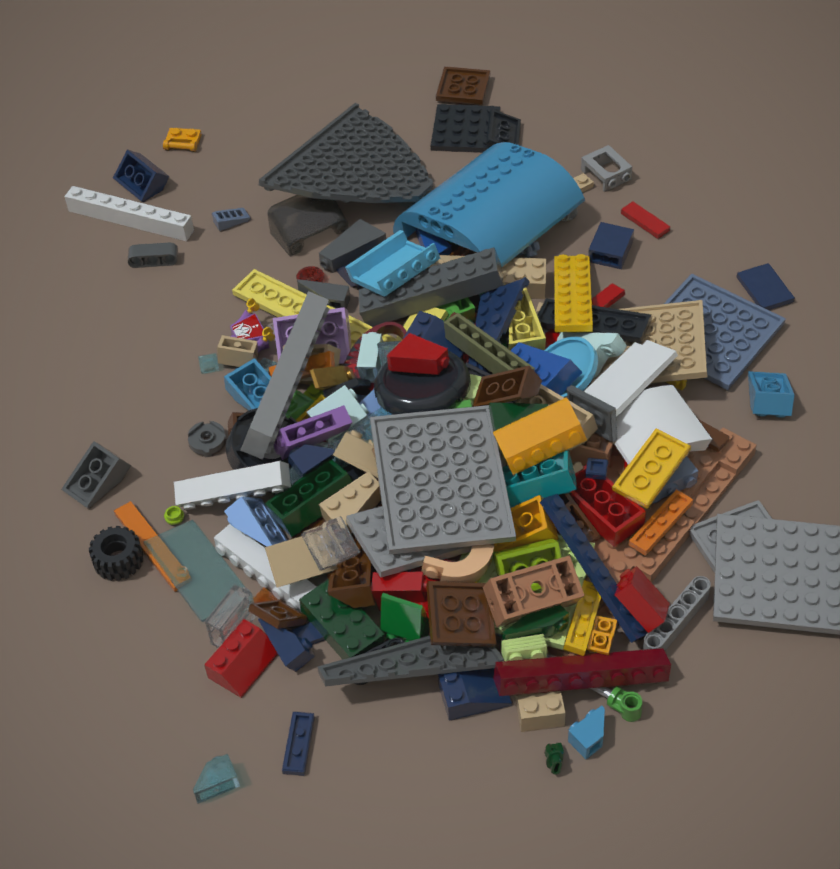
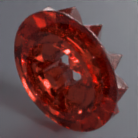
[296,266,324,282]

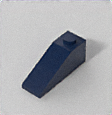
[258,618,315,672]

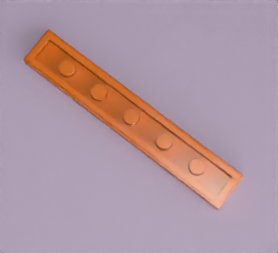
[114,501,192,592]

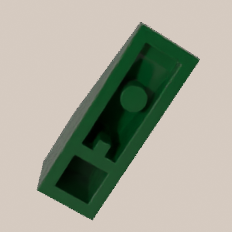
[502,605,569,640]

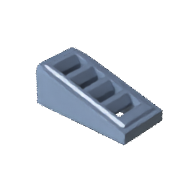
[212,208,251,231]

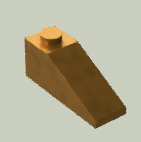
[310,366,355,390]

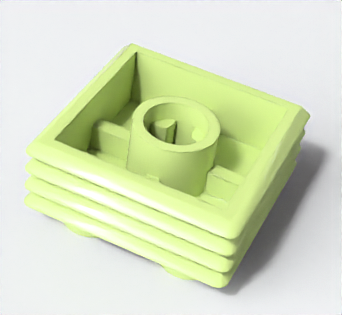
[502,634,547,661]

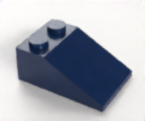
[403,310,465,358]
[437,668,512,721]

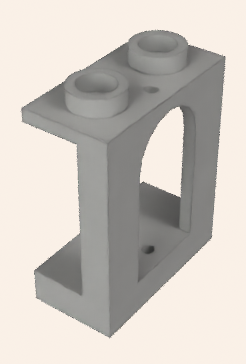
[581,145,632,192]

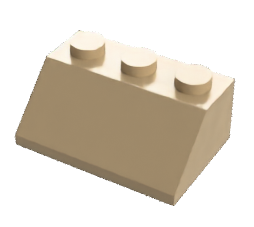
[333,430,378,478]

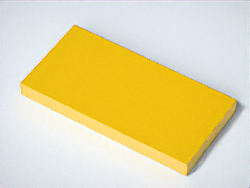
[612,428,691,509]

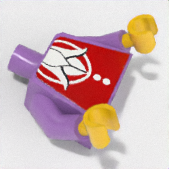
[230,298,275,353]

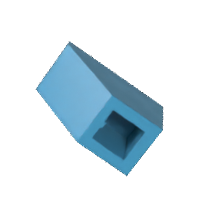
[568,705,605,759]

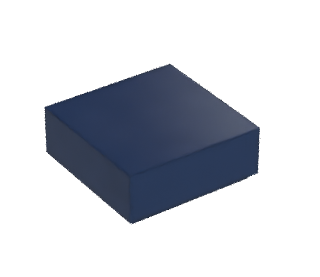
[586,458,608,480]

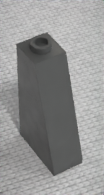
[319,219,386,273]

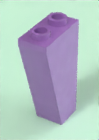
[273,405,352,460]

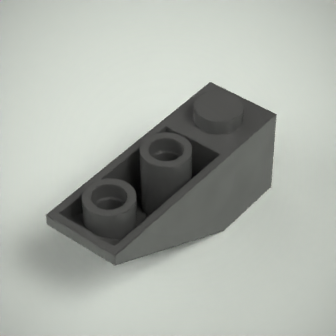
[297,279,350,309]

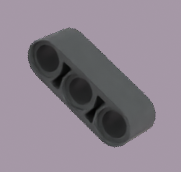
[127,242,178,268]

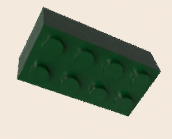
[265,458,352,537]
[299,579,385,660]

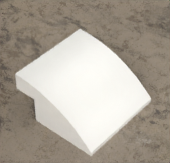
[613,385,712,465]

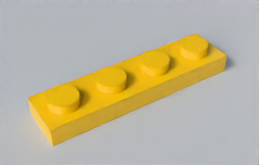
[563,580,601,656]

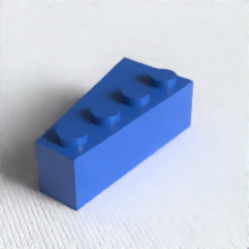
[511,342,583,396]

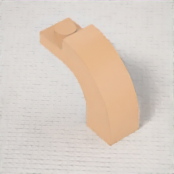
[421,544,495,583]

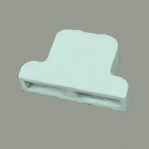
[557,332,627,379]

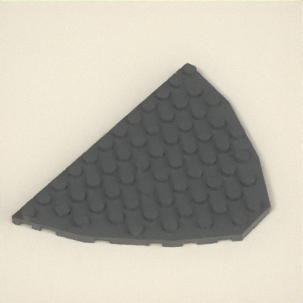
[258,103,433,203]

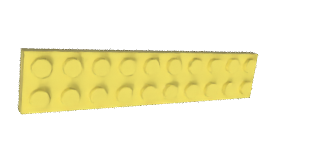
[232,269,396,351]

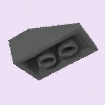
[61,441,132,509]

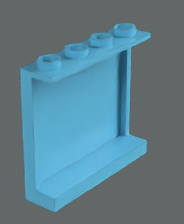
[345,230,441,297]

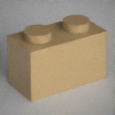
[217,335,258,367]

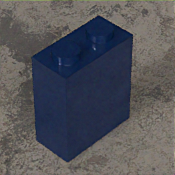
[588,222,634,270]

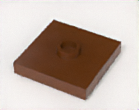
[248,600,308,629]

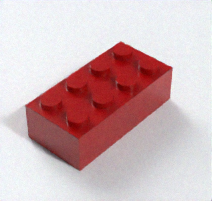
[569,464,646,547]

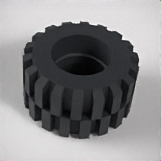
[89,526,144,581]

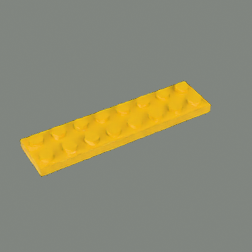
[554,254,593,332]

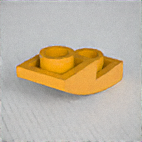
[587,615,617,655]

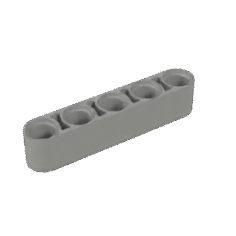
[643,576,711,651]

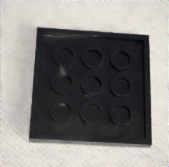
[430,104,501,153]

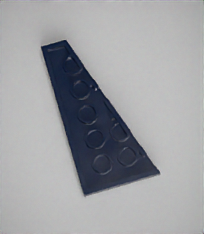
[468,277,530,372]

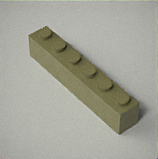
[444,313,535,374]

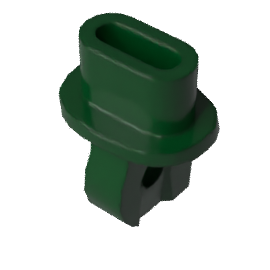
[544,743,564,775]

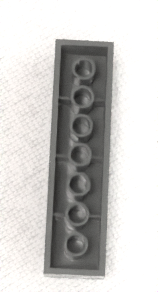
[359,247,504,327]

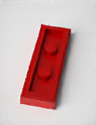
[621,201,670,239]

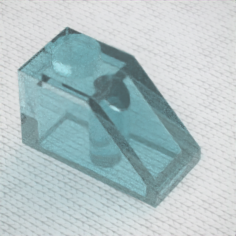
[193,754,240,804]

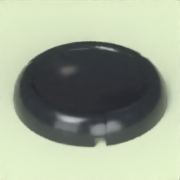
[374,351,471,415]

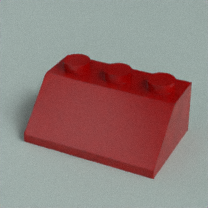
[204,619,278,698]

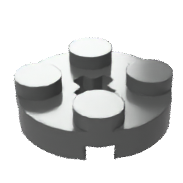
[188,421,227,457]

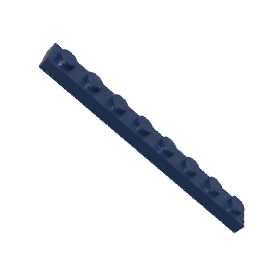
[540,494,648,643]

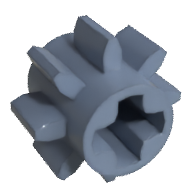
[519,241,540,258]

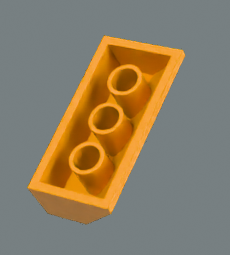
[493,397,587,475]

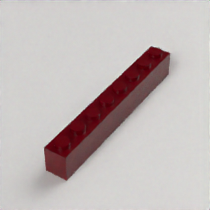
[494,648,671,696]

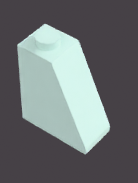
[357,332,383,383]

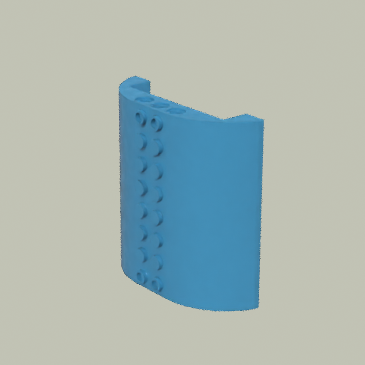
[393,142,585,267]

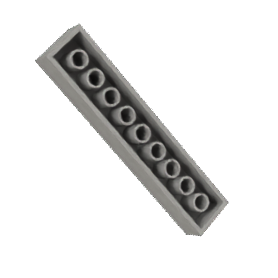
[241,291,330,460]

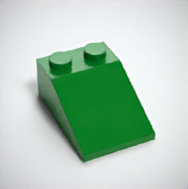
[380,593,430,642]

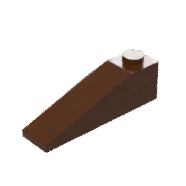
[328,536,375,608]

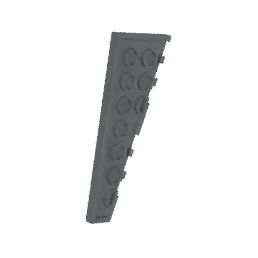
[318,636,504,687]

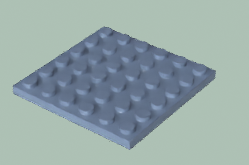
[664,274,786,390]

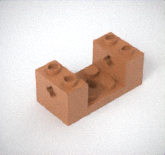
[483,555,584,628]

